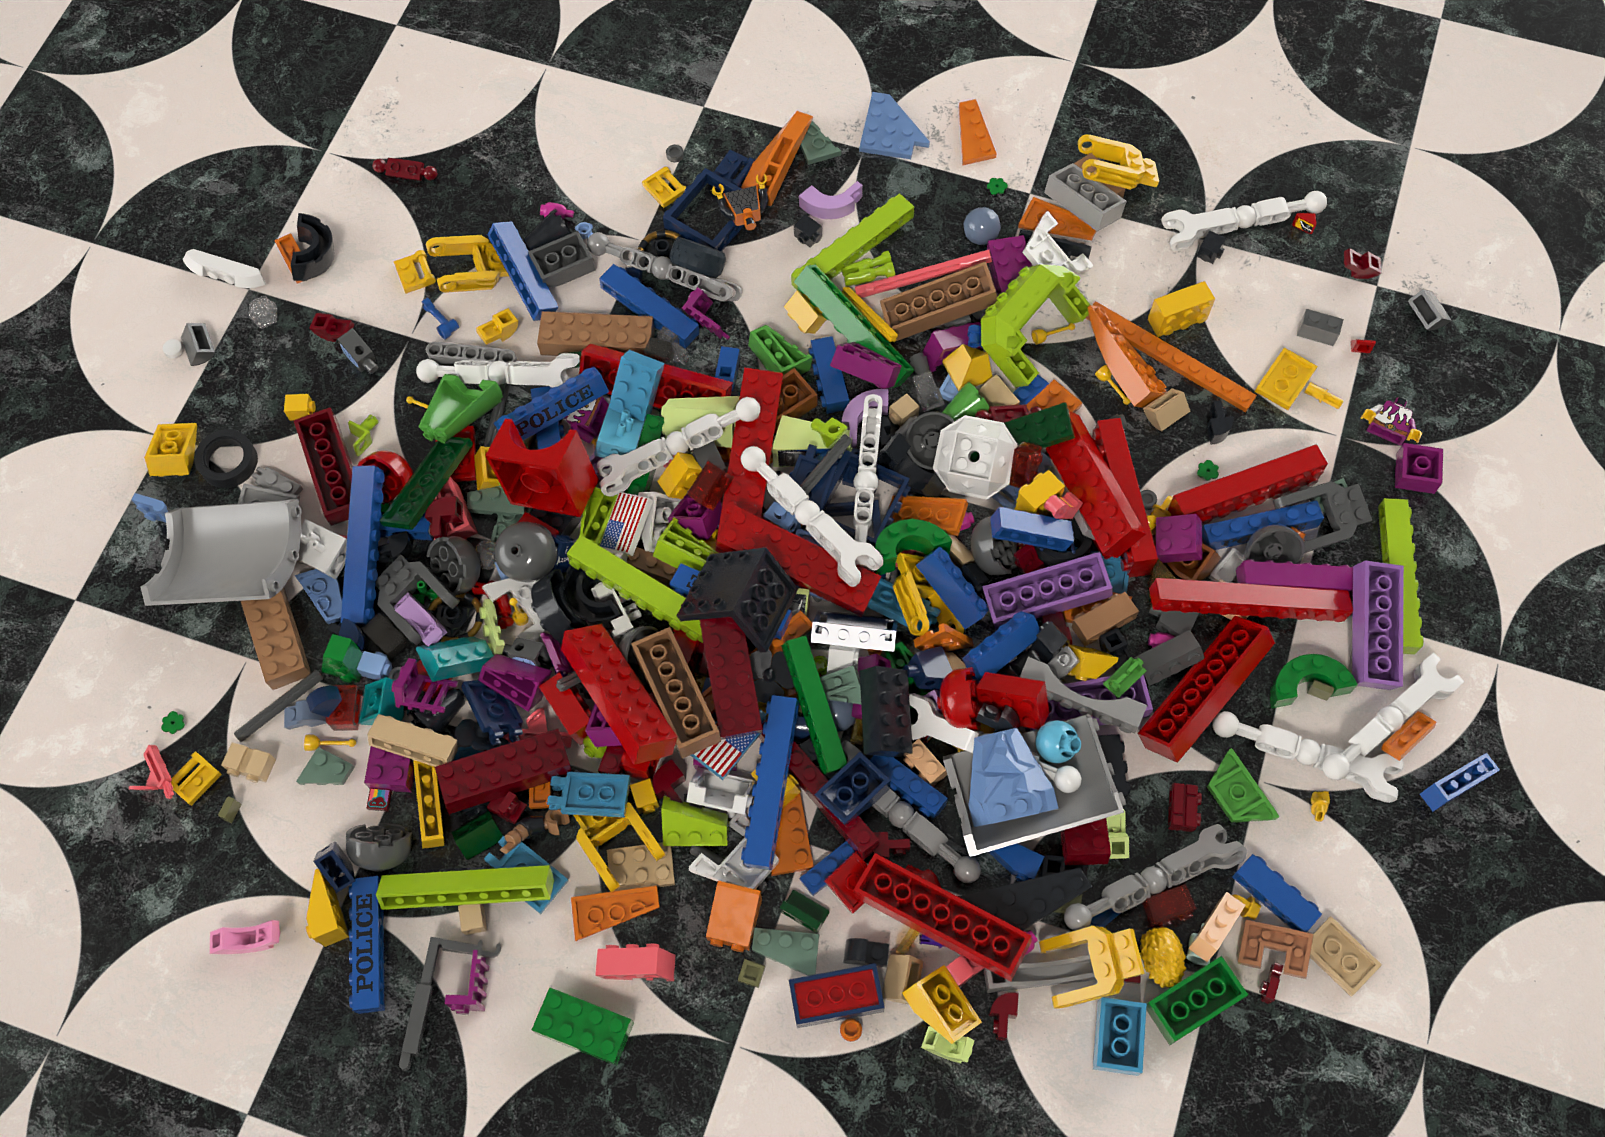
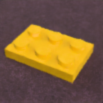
[1255,348,1318,410]

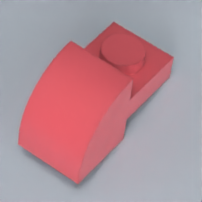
[946,955,984,987]

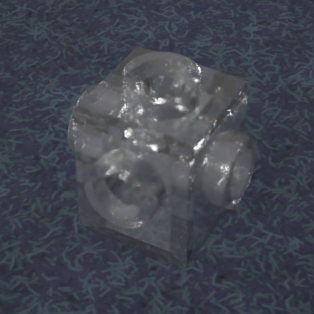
[249,295,277,329]

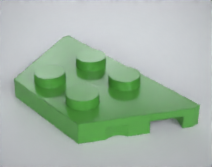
[1207,748,1280,822]

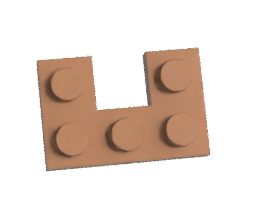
[1238,920,1314,979]

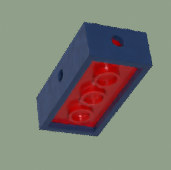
[789,963,885,1028]

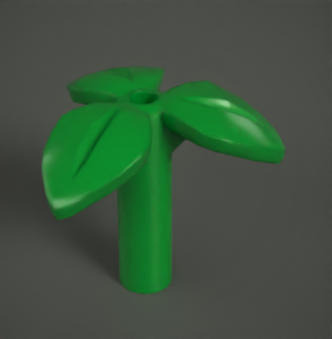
[412,581,438,605]

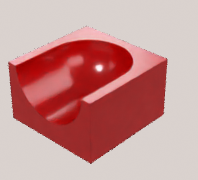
[485,418,599,517]

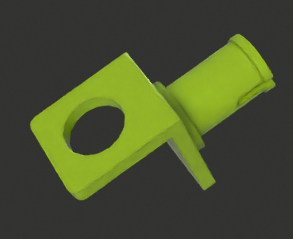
[348,415,379,457]
[811,417,848,448]

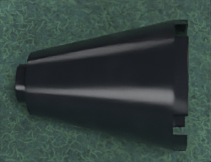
[524,208,571,252]
[406,688,466,734]

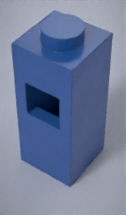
[715,346,741,391]

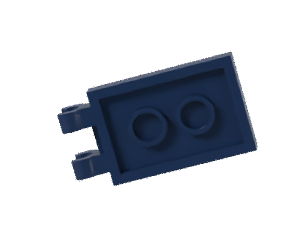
[791,444,837,511]
[461,680,523,746]

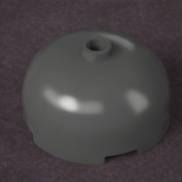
[971,516,1019,576]
[495,521,557,582]
[427,536,481,596]
[346,823,412,872]

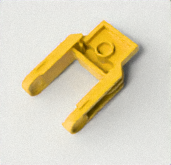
[1078,134,1159,189]
[426,235,509,293]
[892,553,964,636]
[573,802,666,893]
[1039,926,1145,1009]

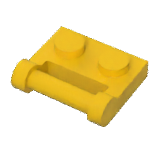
[642,167,686,208]
[393,250,436,293]
[171,751,222,806]

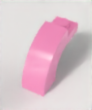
[210,920,280,954]

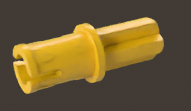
[1304,382,1343,409]

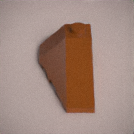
[1150,514,1221,581]

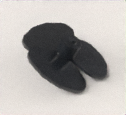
[749,649,794,703]
[455,719,509,751]

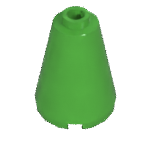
[942,382,990,421]

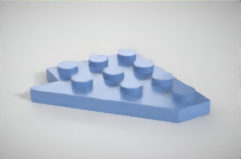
[859,92,930,160]

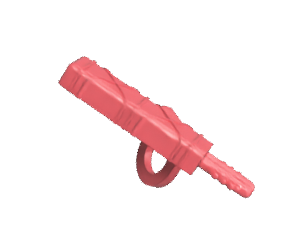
[502,708,572,749]
[129,745,174,799]

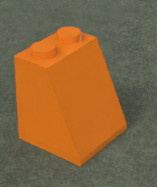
[706,881,762,952]

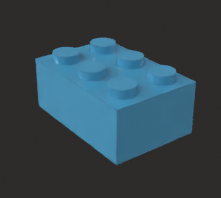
[608,350,665,422]
[1093,997,1147,1076]

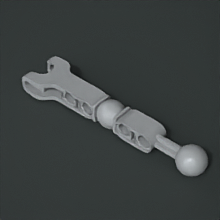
[587,232,742,301]
[818,741,981,883]
[1064,824,1247,931]

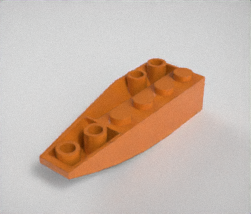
[741,111,813,206]
[1087,305,1167,408]

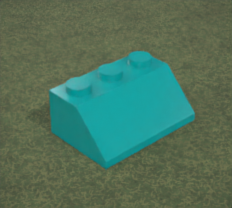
[416,636,494,682]

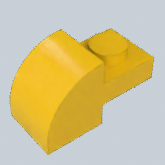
[476,308,518,345]

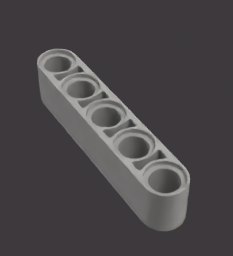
[426,342,518,366]

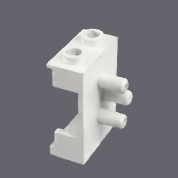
[297,519,347,580]
[591,582,642,646]
[686,767,756,818]

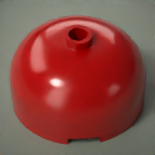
[357,450,414,505]
[937,667,981,731]

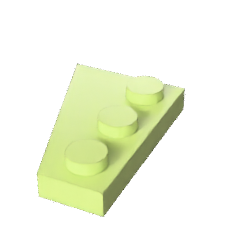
[479,599,505,655]

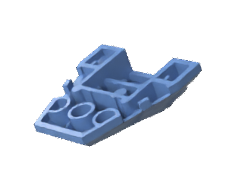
[969,728,1059,827]

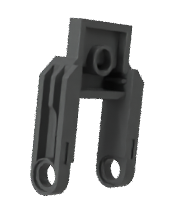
[1273,481,1373,553]
[375,555,460,645]

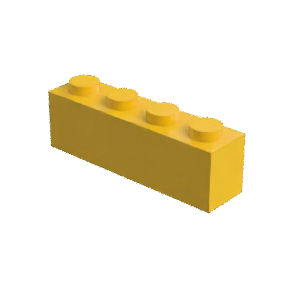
[413,760,444,849]

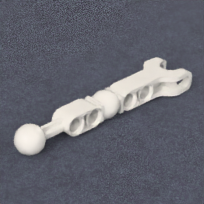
[1161,191,1327,251]
[416,353,580,388]
[853,394,882,568]
[597,397,760,496]
[741,446,883,587]
[1322,653,1464,780]
[909,693,1082,793]
[1212,711,1404,803]

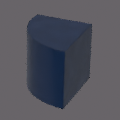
[338,618,364,651]
[306,685,342,717]
[794,716,811,744]

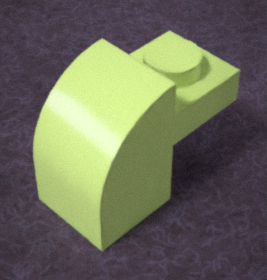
[1106,809,1129,859]
[921,1026,975,1063]

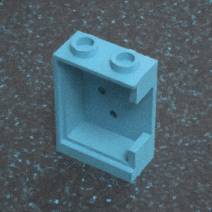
[594,408,644,458]

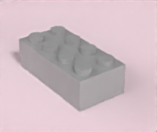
[1044,163,1127,231]

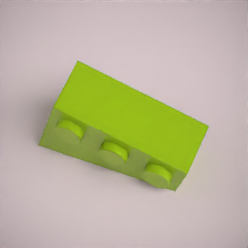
[653,517,717,571]

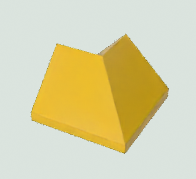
[942,344,993,392]

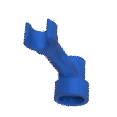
[421,298,459,340]
[967,325,983,348]

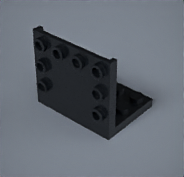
[676,547,798,653]

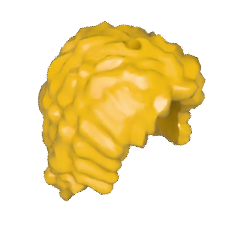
[1140,927,1186,988]

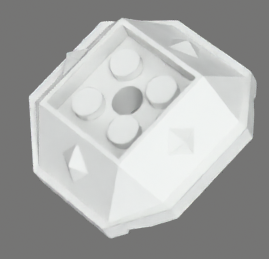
[933,415,1018,500]

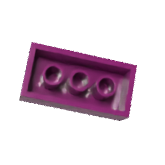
[987,235,1032,296]

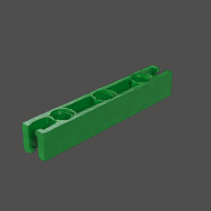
[781,636,847,775]

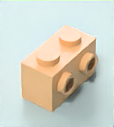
[903,739,947,787]

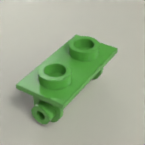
[1103,657,1147,699]

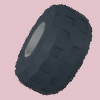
[670,237,726,278]

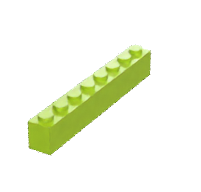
[791,193,914,290]
[1378,498,1424,655]
[567,535,703,643]
[376,865,554,910]

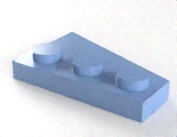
[295,569,343,624]

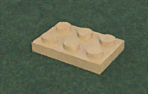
[607,842,675,891]
[1310,916,1382,997]

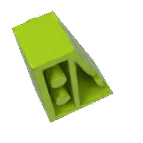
[580,487,618,545]
[661,796,729,846]

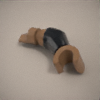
[500,808,570,854]

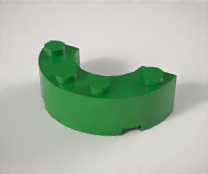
[874,519,952,575]
[1270,654,1358,709]

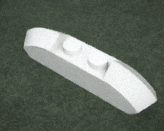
[183,249,266,288]

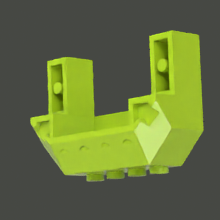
[981,264,1090,388]

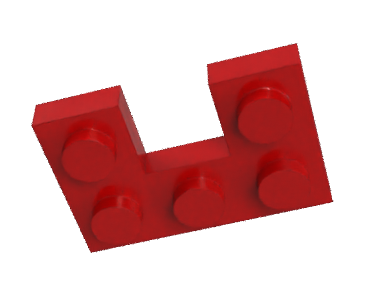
[436,426,476,482]

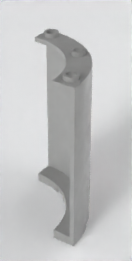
[140,499,302,606]
[943,713,1126,857]

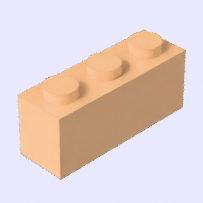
[1188,892,1245,962]

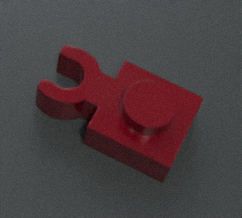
[1259,962,1284,1004]

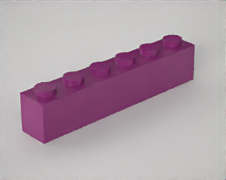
[1236,559,1353,597]

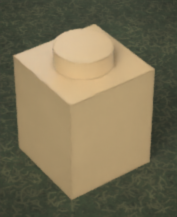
[889,394,919,427]
[458,904,487,936]

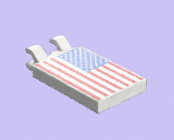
[599,492,653,562]

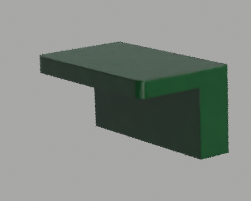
[452,811,503,860]
[779,890,829,934]

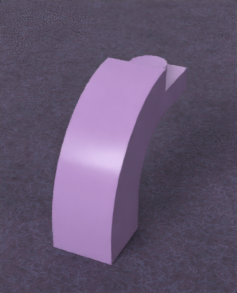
[799,181,862,219]
[842,389,888,448]
[394,592,447,647]

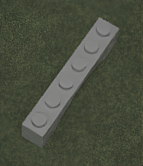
[1020,657,1147,734]
[984,955,1097,993]

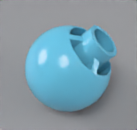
[1035,720,1081,764]

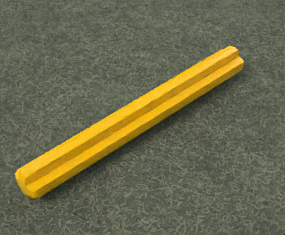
[842,287,898,342]

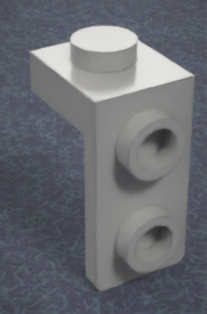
[1048,646,1080,684]

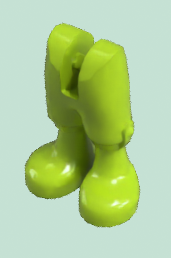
[841,251,896,286]

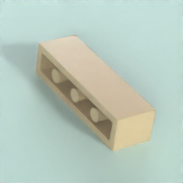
[367,714,458,767]

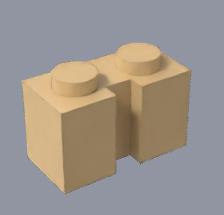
[222,742,276,783]

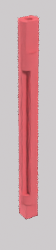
[855,250,992,298]

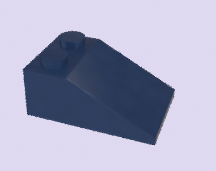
[814,752,891,825]

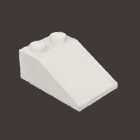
[638,492,682,553]

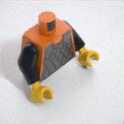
[712,174,768,230]

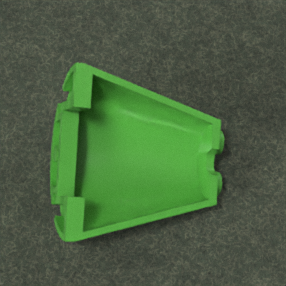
[418,374,503,443]

